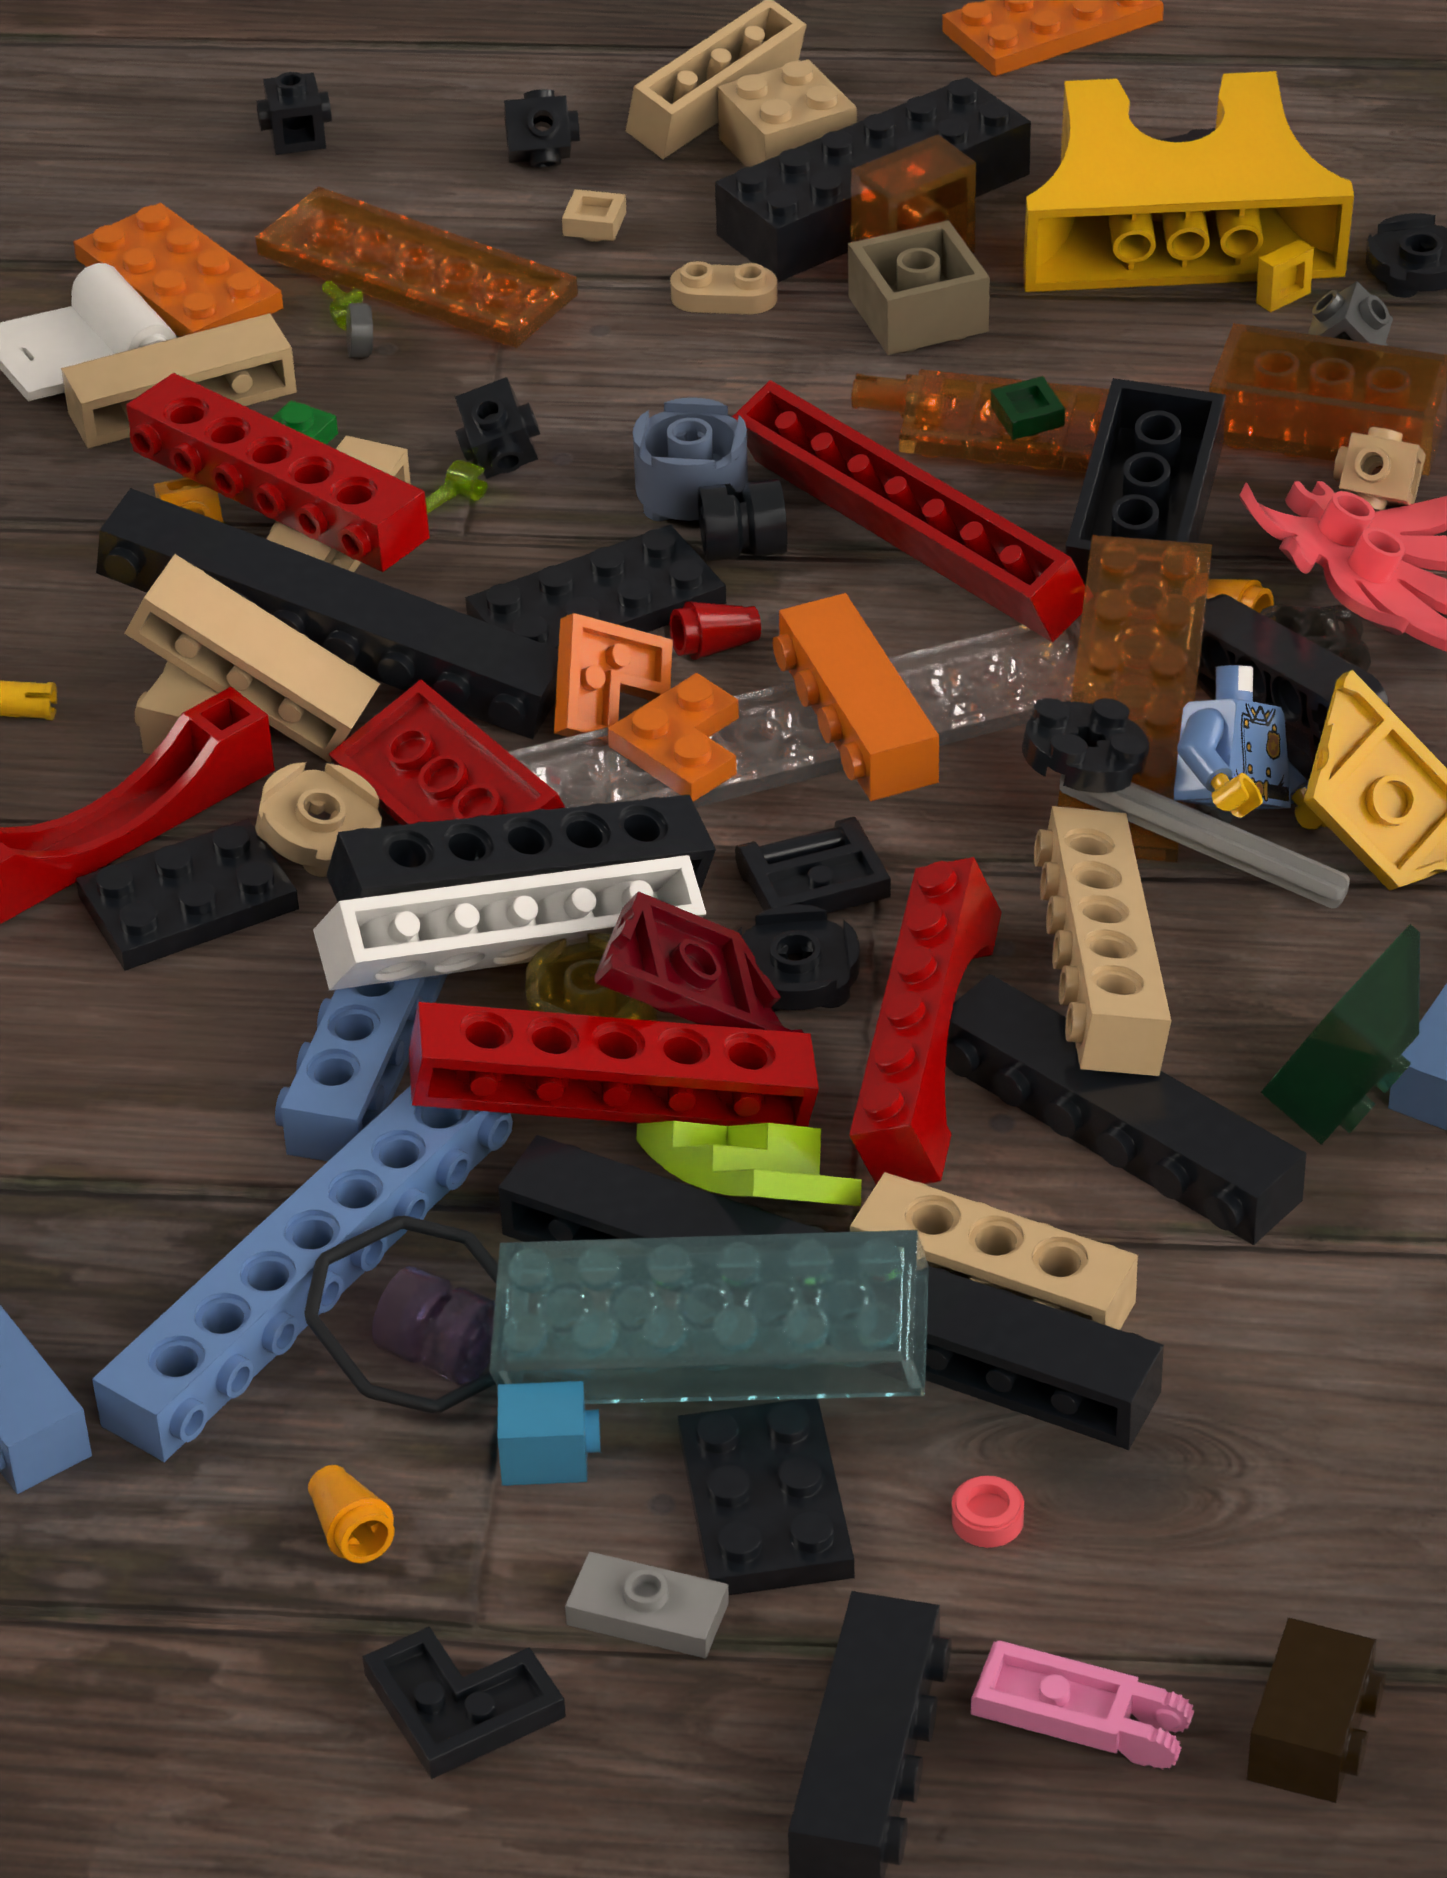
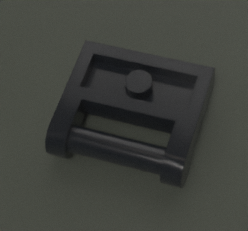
[735,816,891,913]

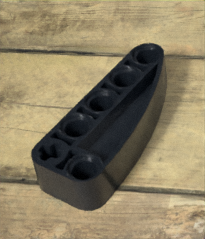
[1166,594,1390,781]

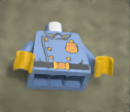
[1174,665,1328,829]

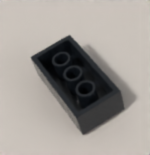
[1066,378,1226,611]

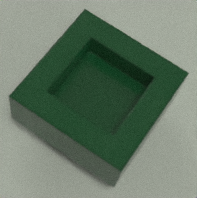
[991,376,1065,440]

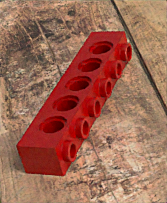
[126,373,430,572]
[409,1002,819,1127]

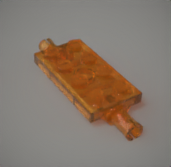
[851,369,1109,472]

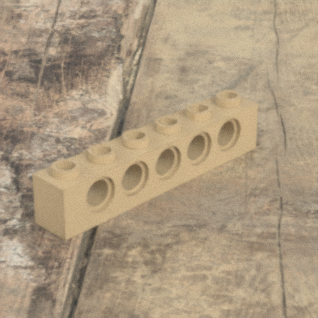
[1034,806,1171,1076]

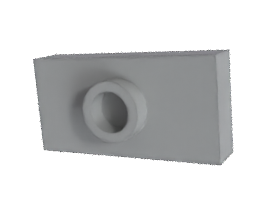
[565,1551,729,1658]

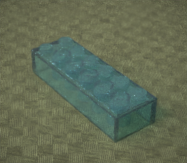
[489,1230,929,1404]

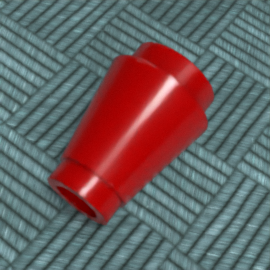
[670,601,761,660]

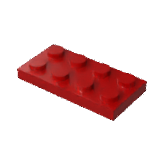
[328,679,565,825]

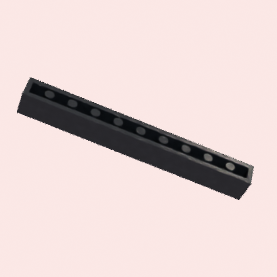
[498,1135,1164,1450]

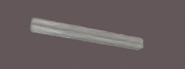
[1059,774,1350,909]

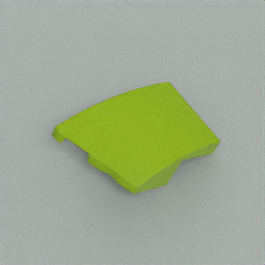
[636,1121,862,1206]

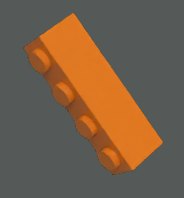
[773,593,939,801]

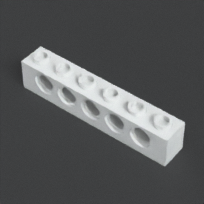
[313,855,706,991]

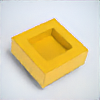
[1256,239,1314,313]

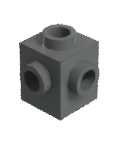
[1304,281,1393,382]

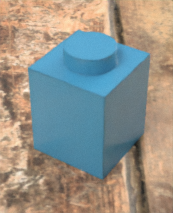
[498,1381,601,1486]

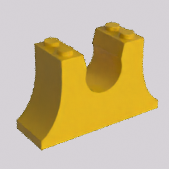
[1023,71,1354,292]

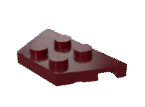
[594,891,804,1033]

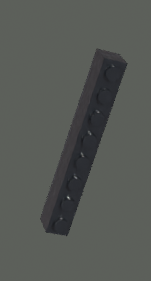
[96,488,558,740]

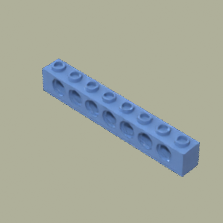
[92,1085,513,1462]

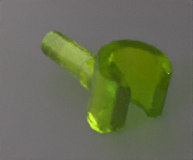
[322,281,364,330]
[425,460,488,514]

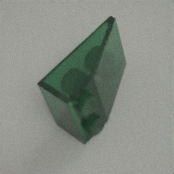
[1261,924,1420,1145]

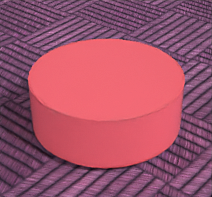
[952,1476,1024,1548]

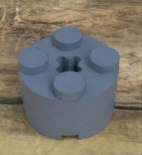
[633,398,748,521]

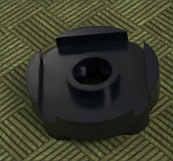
[1366,213,1447,298]
[1022,698,1149,793]
[738,904,860,1012]

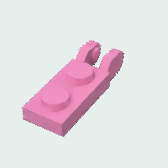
[971,1640,1194,1770]

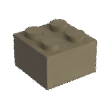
[848,220,990,355]

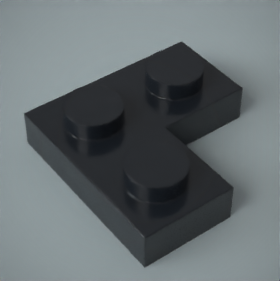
[362,1627,566,1779]

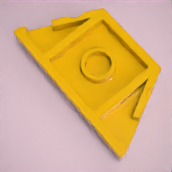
[1303,670,1447,891]

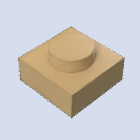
[562,189,626,242]

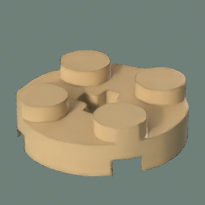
[255,762,382,877]

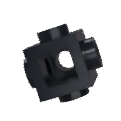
[256,72,332,155]
[504,89,580,168]
[455,377,541,479]

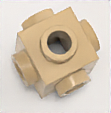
[1333,427,1426,512]

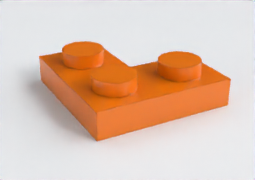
[554,613,673,746]
[608,673,739,802]

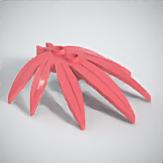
[1239,481,1447,652]

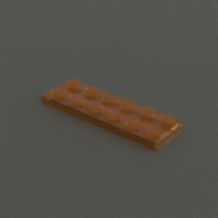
[256,186,578,348]
[1057,535,1212,862]

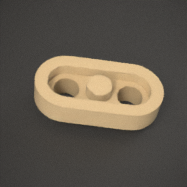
[670,261,778,314]

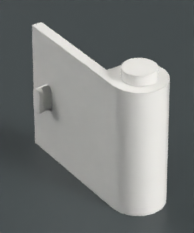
[0,263,176,401]

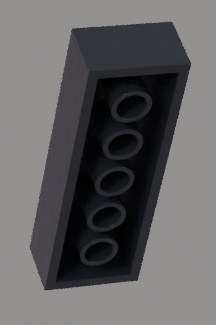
[715,77,1031,282]

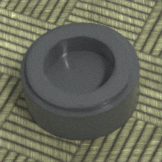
[346,303,373,358]

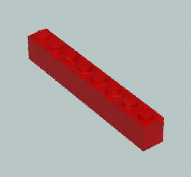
[732,380,1093,643]

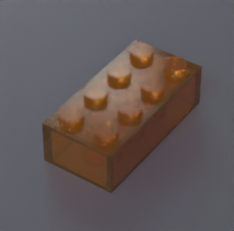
[1209,323,1447,476]

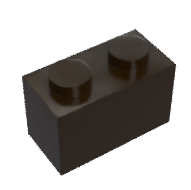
[1247,1618,1386,1803]

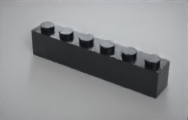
[946,974,1307,1245]

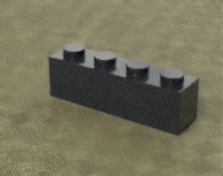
[788,1591,952,1878]

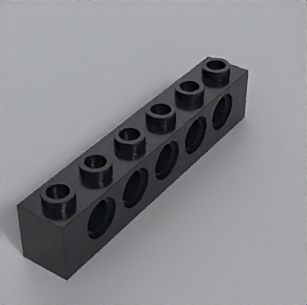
[327,795,716,902]

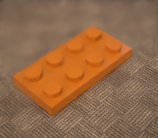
[942,0,1164,77]
[74,202,283,337]

